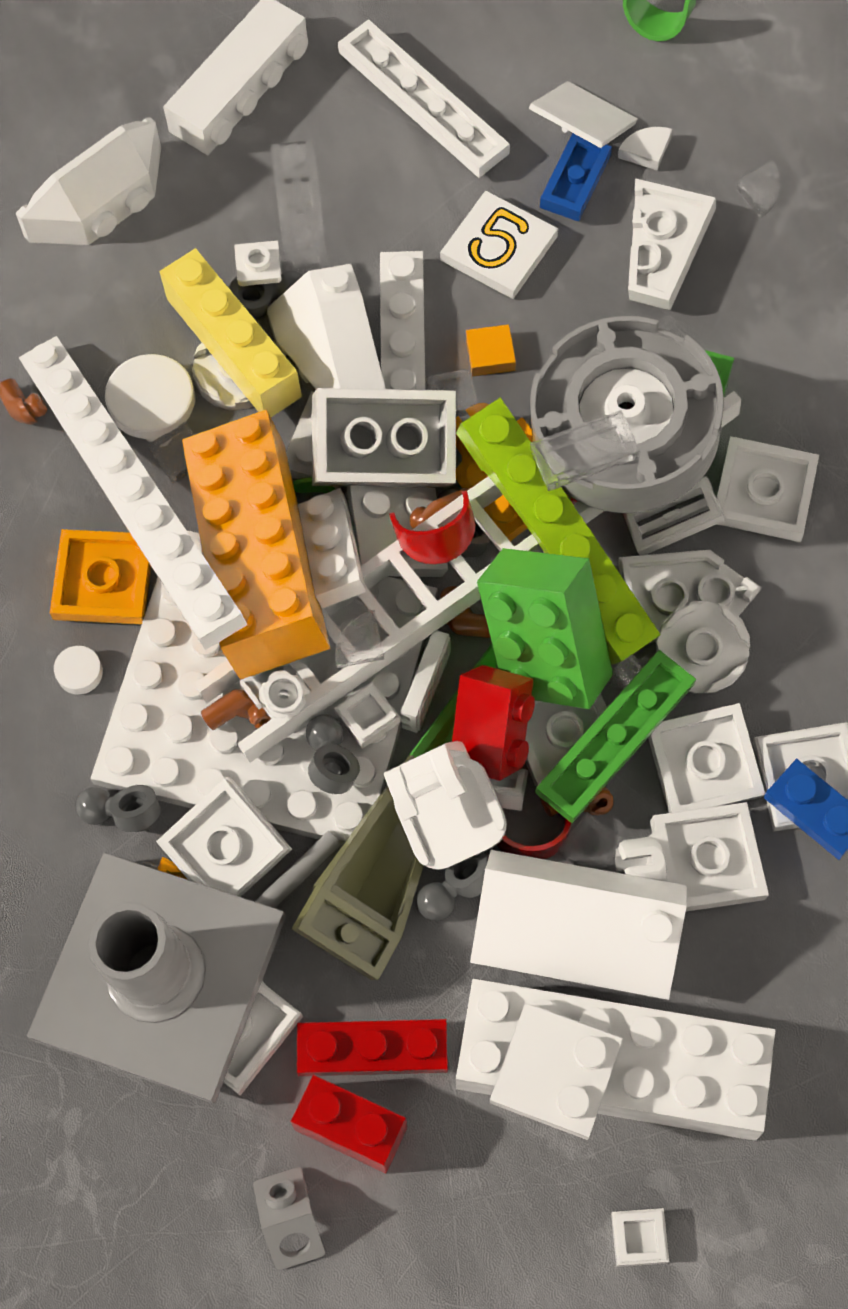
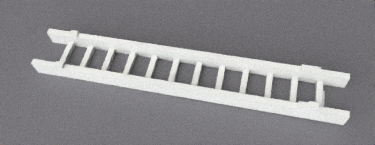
[194,391,741,763]

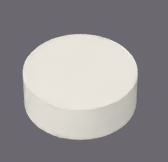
[54,646,103,695]

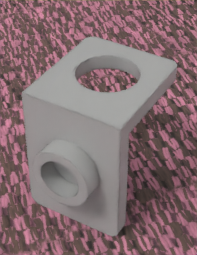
[253,1167,325,1270]

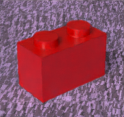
[452,665,535,781]
[290,1074,408,1174]

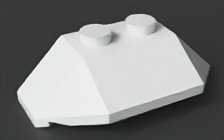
[16,117,161,245]

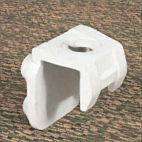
[384,741,507,870]

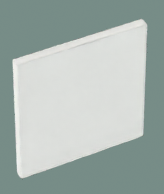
[529,81,638,148]

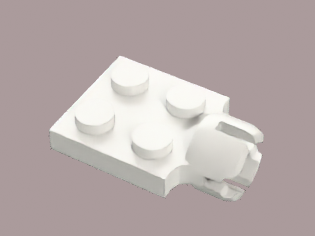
[615,802,769,912]

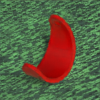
[389,490,475,565]
[497,819,572,860]

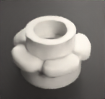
[259,670,307,718]

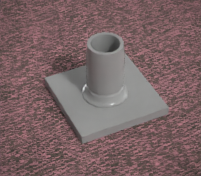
[27,852,286,1104]

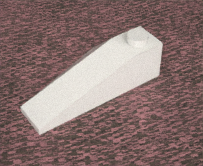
[267,264,386,389]

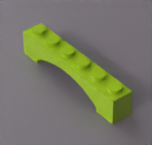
[456,397,661,665]

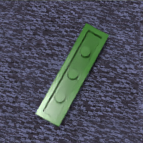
[535,650,696,823]

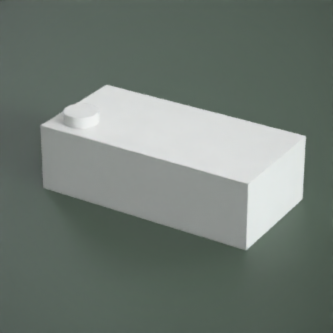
[470,850,687,1000]

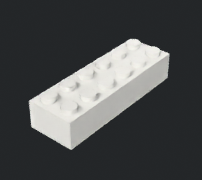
[456,979,775,1141]

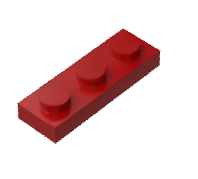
[297,1019,448,1076]

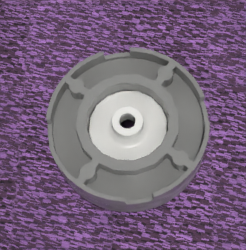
[530,316,724,513]

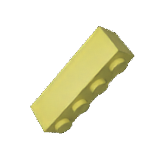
[159,248,302,417]

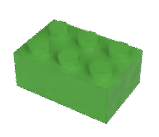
[477,548,613,709]

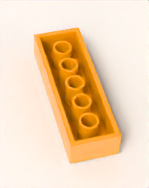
[182,409,331,680]

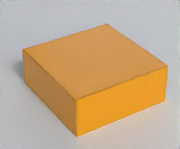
[466,324,516,377]

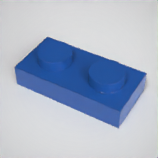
[540,133,612,222]
[764,758,848,860]

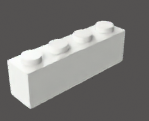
[163,0,308,156]

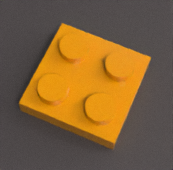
[50,529,151,624]

